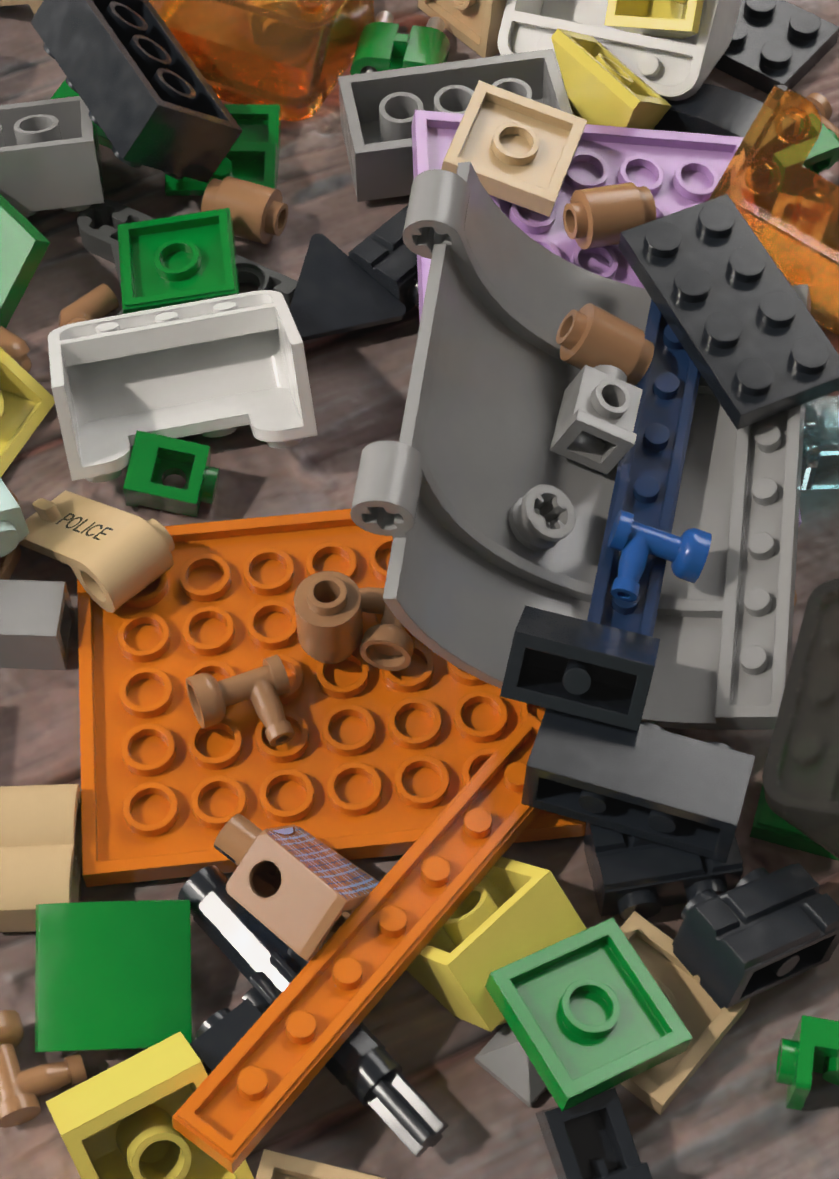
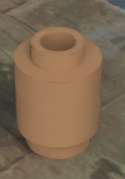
[201,176,288,244]
[563,182,656,250]
[556,303,654,386]
[294,571,363,664]

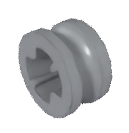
[508,484,576,551]

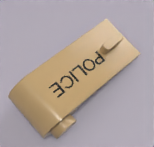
[19,490,175,613]

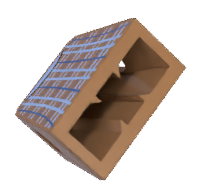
[214,814,379,961]

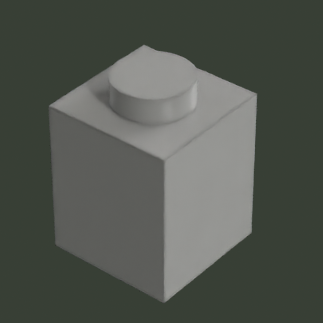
[0,579,75,670]

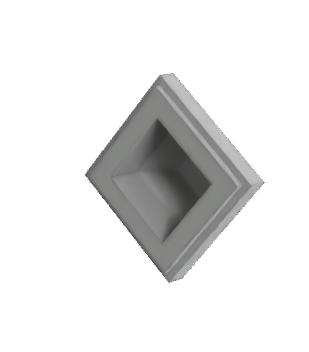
[475,1022,547,1108]

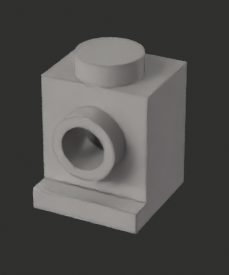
[550,365,643,475]

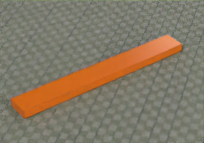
[172,713,542,1174]

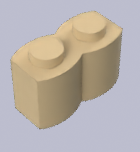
[0,784,82,933]

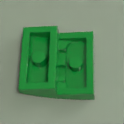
[165,104,281,196]
[35,900,192,1052]

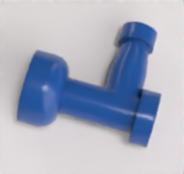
[607,510,712,602]

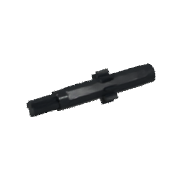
[178,865,449,1157]

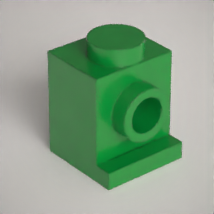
[123,430,220,517]

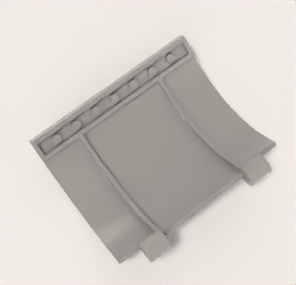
[350,162,811,730]

